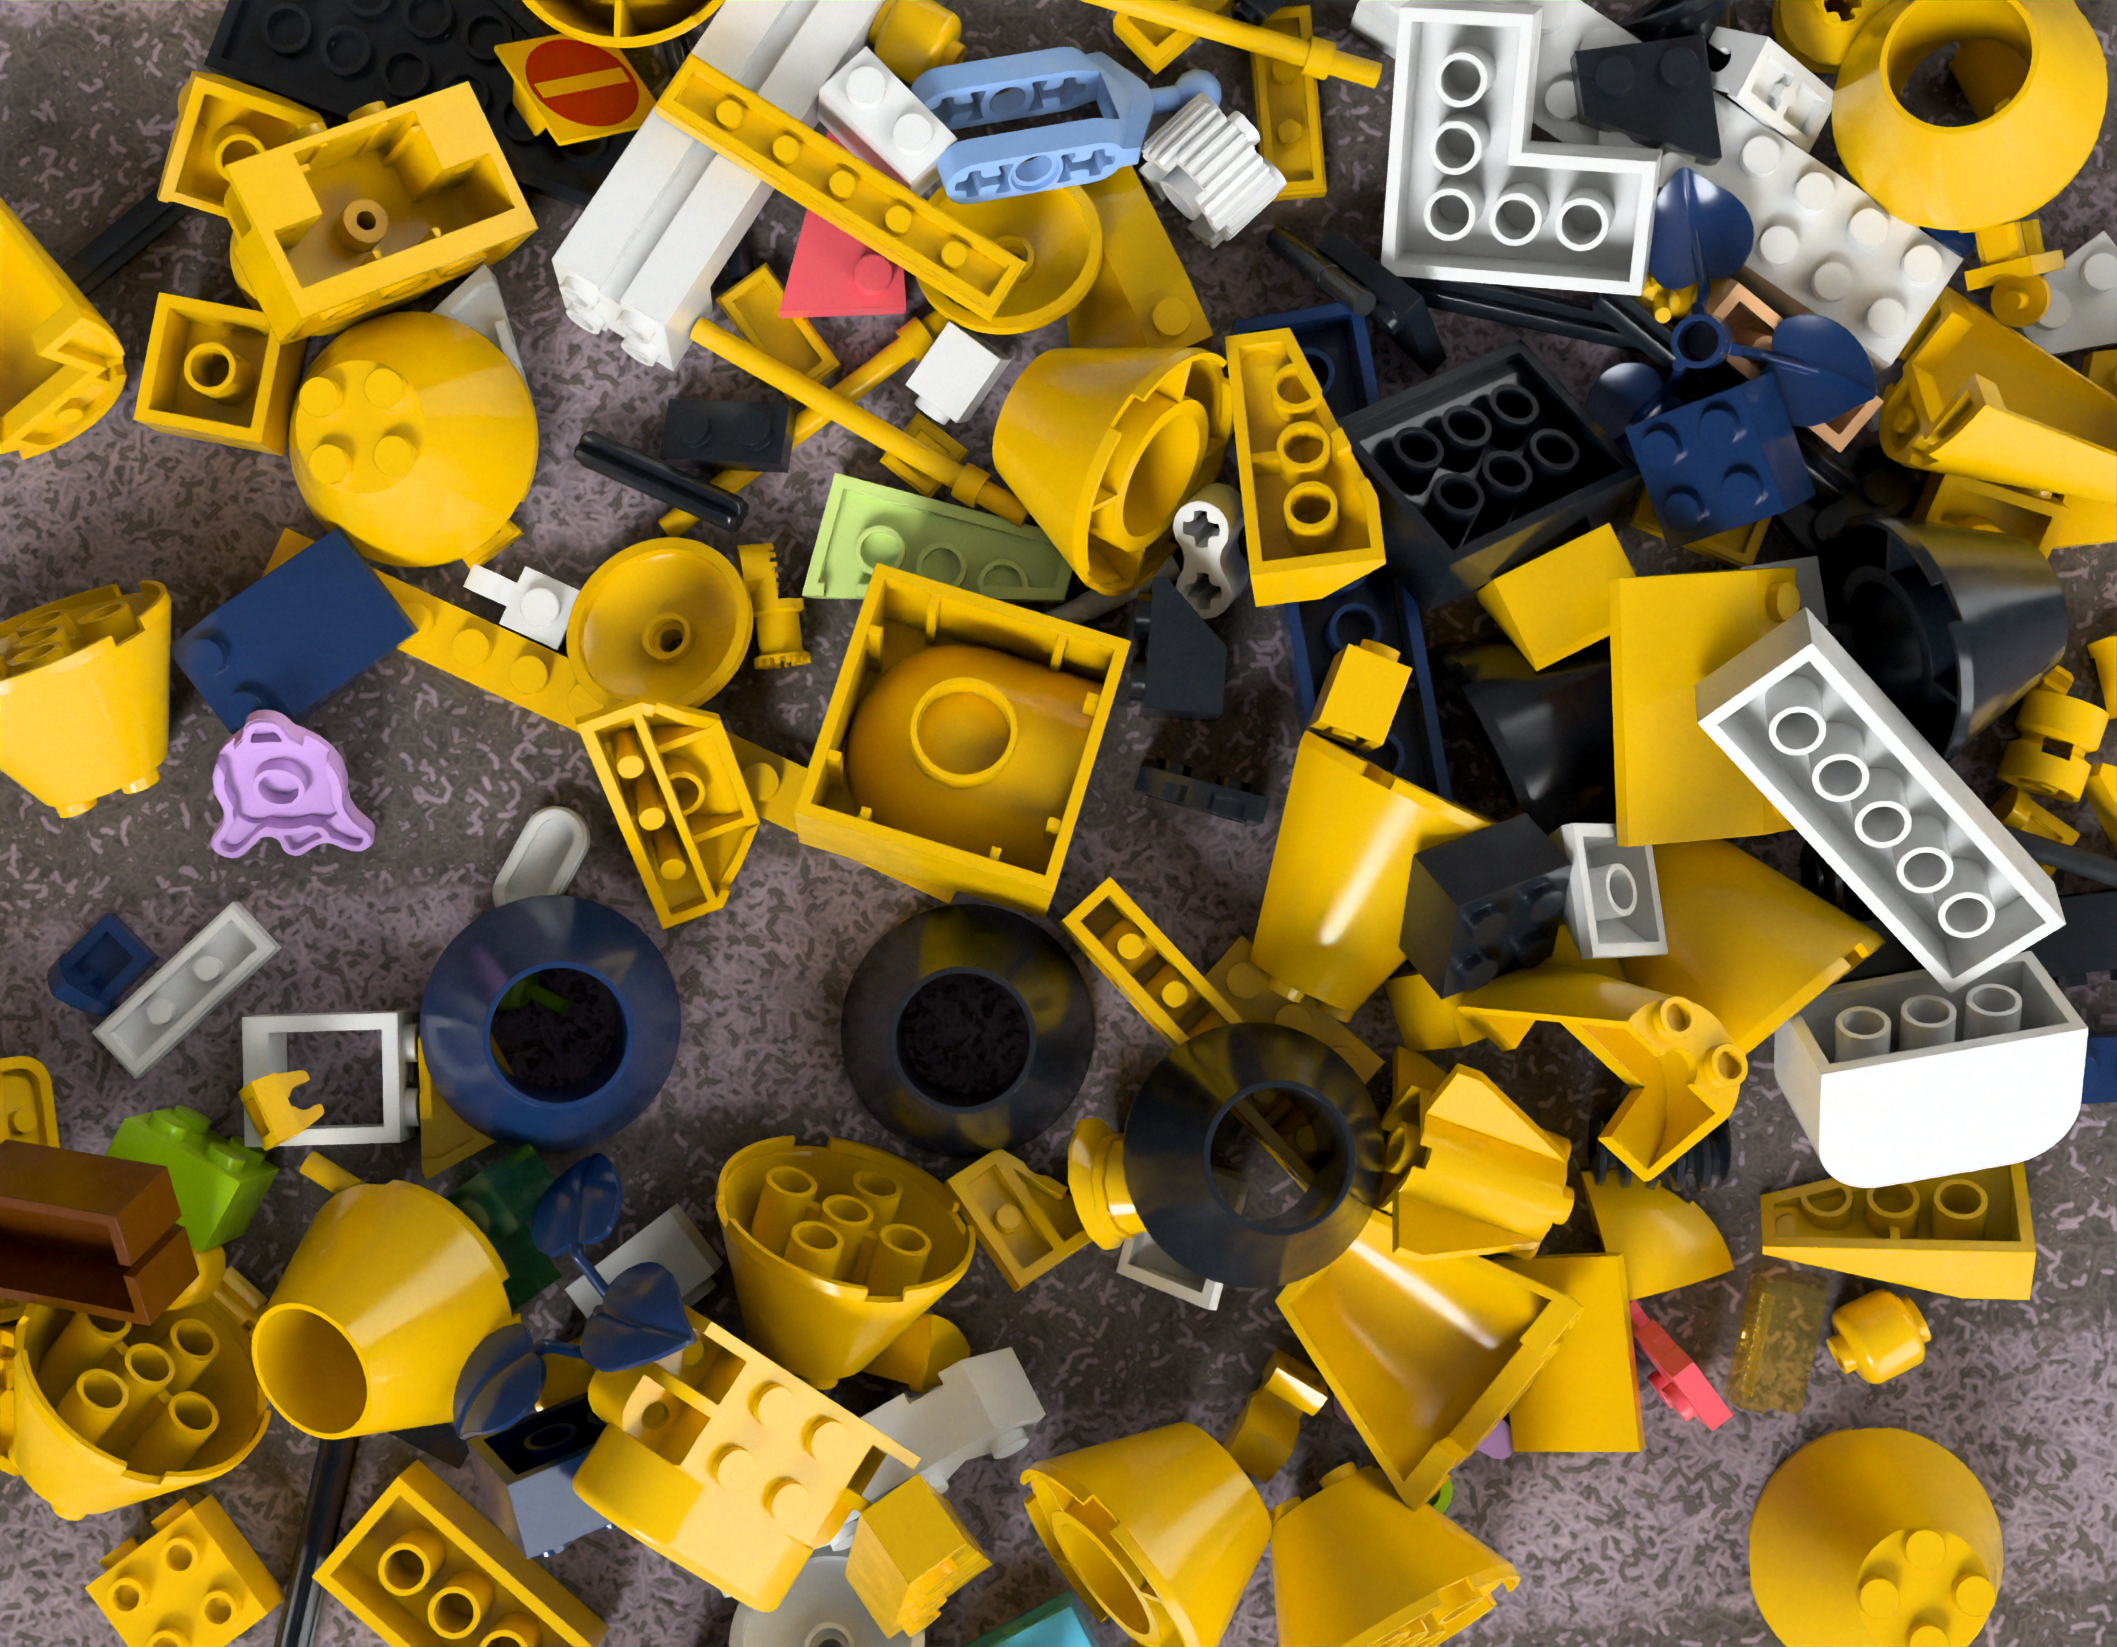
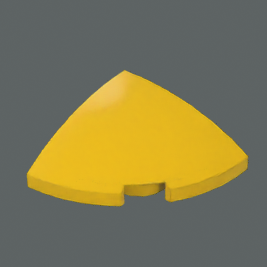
[1580,1169,1734,1301]

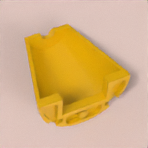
[0,197,127,460]
[1879,286,2117,504]
[1249,730,1500,1023]
[1618,839,1886,1056]
[1456,963,1748,1182]
[1274,1209,1584,1512]

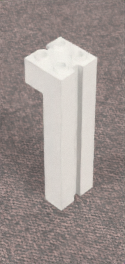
[552,0,886,371]

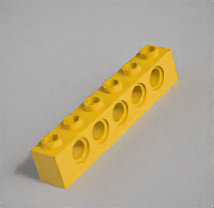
[1057,876,1317,1192]

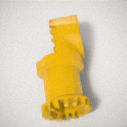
[735,543,811,670]

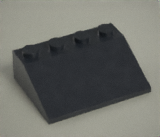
[1335,339,1641,613]

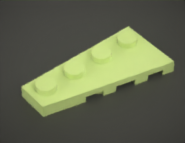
[801,473,1073,603]

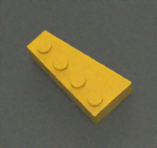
[844,1473,993,1640]

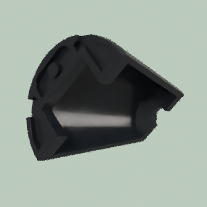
[1426,635,1616,836]

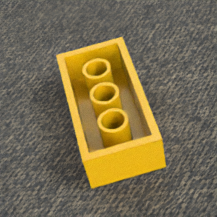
[311,1459,610,1647]

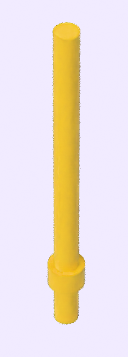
[1079,0,1382,89]
[658,309,950,537]
[690,317,1030,528]

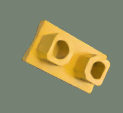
[1964,219,2065,327]

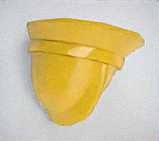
[1068,1117,1148,1250]

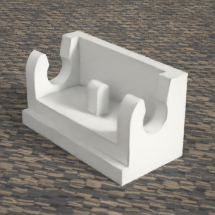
[1708,26,1834,154]

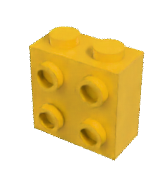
[85,1493,285,1647]

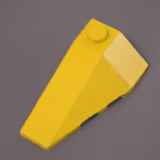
[1067,165,1214,351]
[1224,328,1386,607]
[1760,1161,2036,1300]

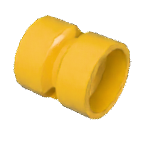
[1996,689,2110,802]

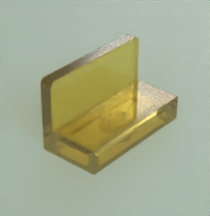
[1724,1272,1827,1414]

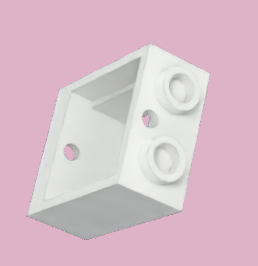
[242,1010,421,1147]

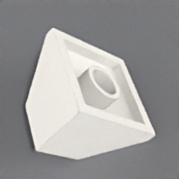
[1548,823,1669,959]

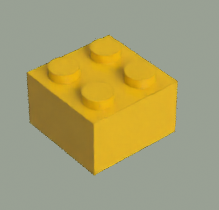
[133,292,308,456]

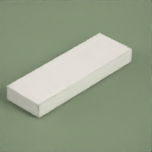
[92,902,281,1079]

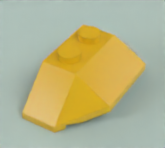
[575,696,760,929]

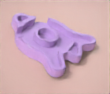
[211,709,376,858]

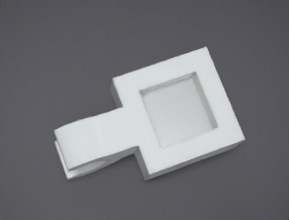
[463,564,580,651]

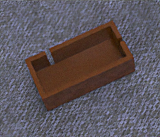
[0,1139,200,1326]

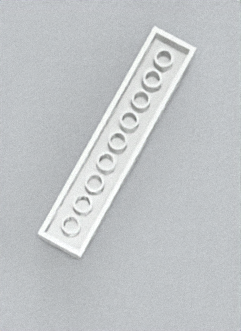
[1349,0,1963,375]

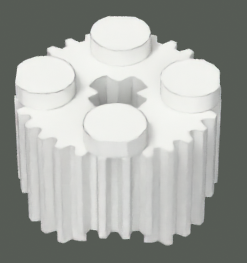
[1139,92,1287,249]

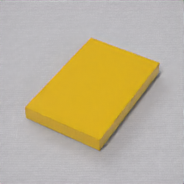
[1492,1252,1646,1452]

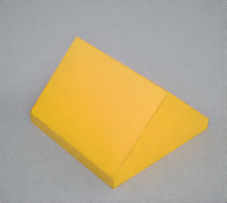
[1476,523,1636,671]

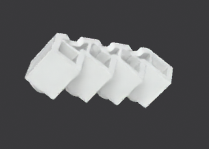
[721,1347,1046,1598]

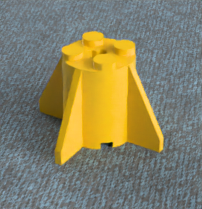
[1374,1046,1575,1263]

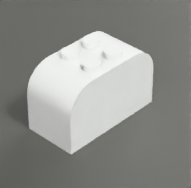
[1774,951,2088,1188]

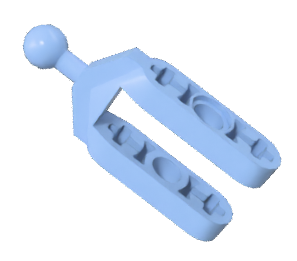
[910,47,1222,204]

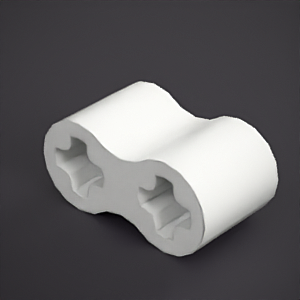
[1173,483,1249,619]

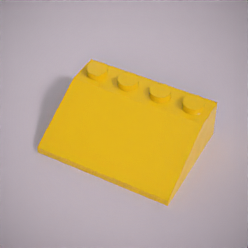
[1608,567,1800,847]

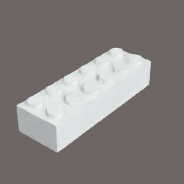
[1694,607,2066,994]

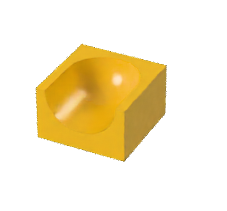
[794,562,1131,918]

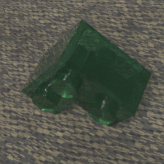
[445,1143,562,1312]

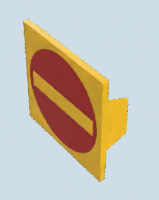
[494,33,657,146]

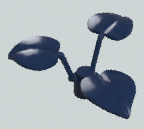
[1584,167,1878,467]
[453,1153,696,1440]

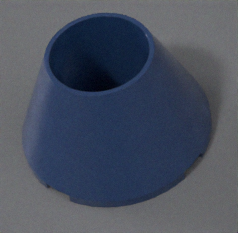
[420,895,681,1152]

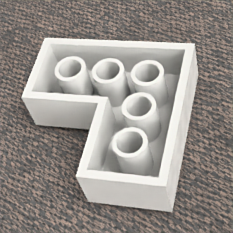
[1381,0,1662,296]

